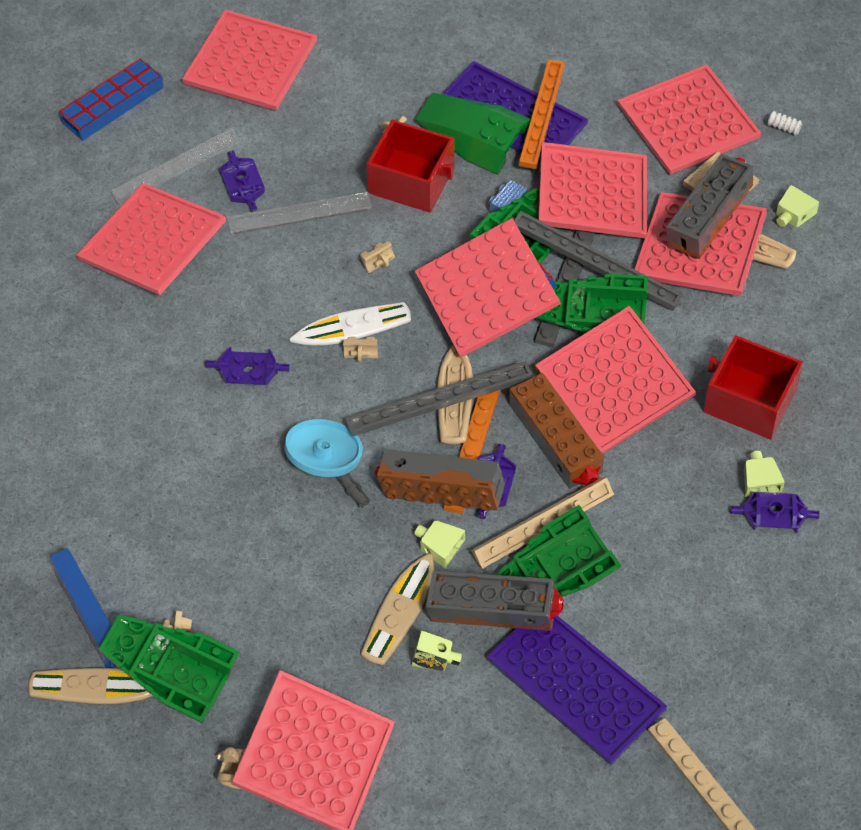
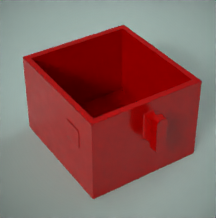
[367,119,454,213]
[704,335,803,440]

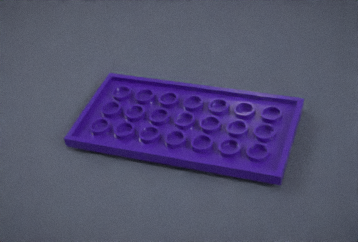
[443,61,588,162]
[487,615,667,765]

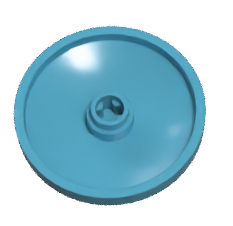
[285,419,363,477]

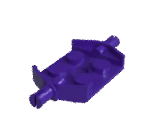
[220,150,265,212]
[206,347,290,385]
[478,444,516,519]
[731,492,820,533]

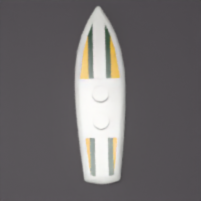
[289,302,411,346]

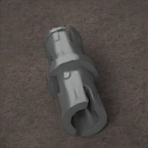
[338,473,370,508]

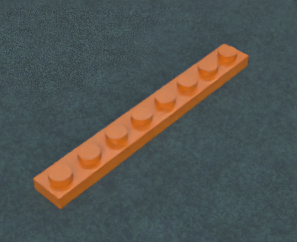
[519,59,565,169]
[444,390,501,514]

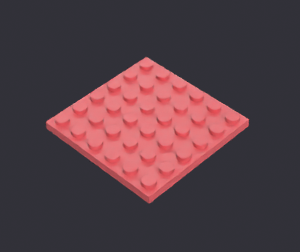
[182,10,317,111]
[617,65,761,175]
[538,142,647,238]
[76,183,226,295]
[635,192,767,296]
[415,218,561,357]
[535,306,696,454]
[231,670,395,830]

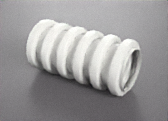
[768,111,802,136]

